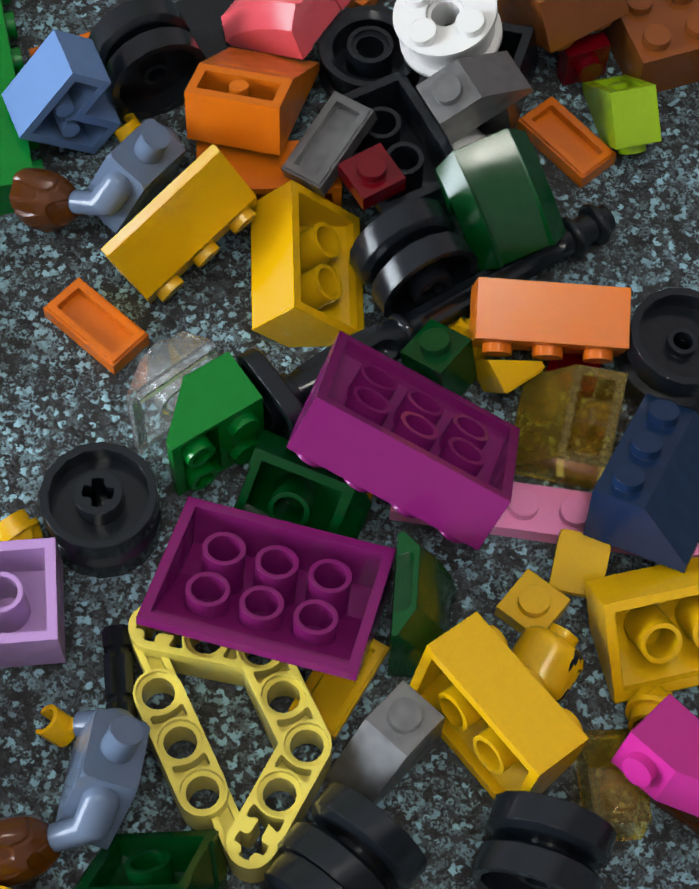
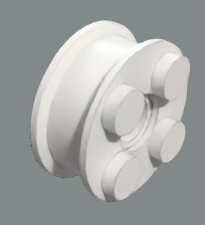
[393,0,503,78]

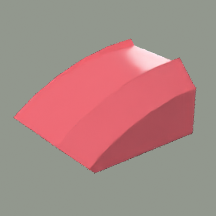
[221,0,351,60]

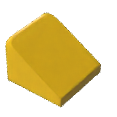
[475,359,545,394]
[549,529,611,599]

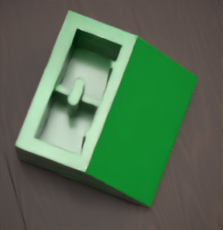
[166,351,264,497]

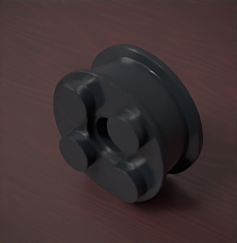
[319,5,420,97]

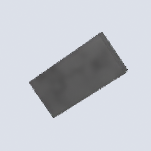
[281,91,378,196]

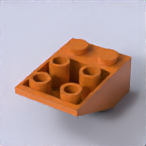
[184,47,320,156]

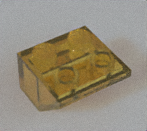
[514,364,628,489]

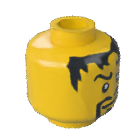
[511,623,585,703]

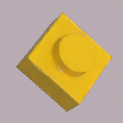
[494,569,571,634]

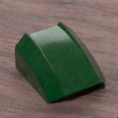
[435,128,566,271]
[234,429,372,539]
[387,531,456,678]
[73,830,227,889]

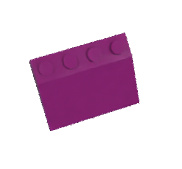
[286,331,520,550]
[136,496,396,681]

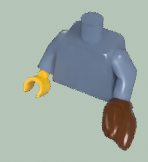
[9,113,186,233]
[0,704,150,887]

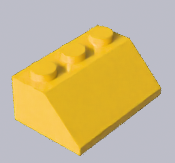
[101,144,257,304]
[251,180,364,347]
[584,556,699,704]
[410,611,589,800]

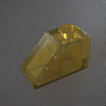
[576,728,652,841]

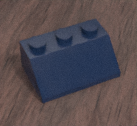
[583,393,699,573]

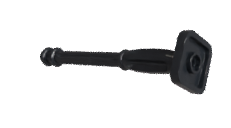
[235,204,616,440]

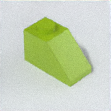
[582,74,662,155]

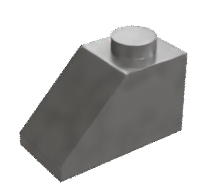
[416,50,533,144]
[325,680,445,805]

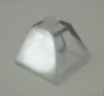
[126,331,218,453]

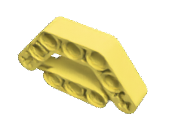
[128,606,332,883]

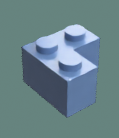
[1,29,121,155]

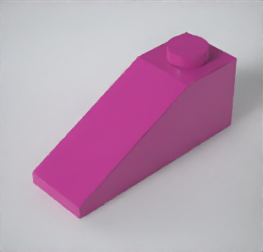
[611,694,699,817]

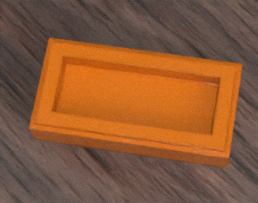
[517,96,617,188]
[43,277,150,375]

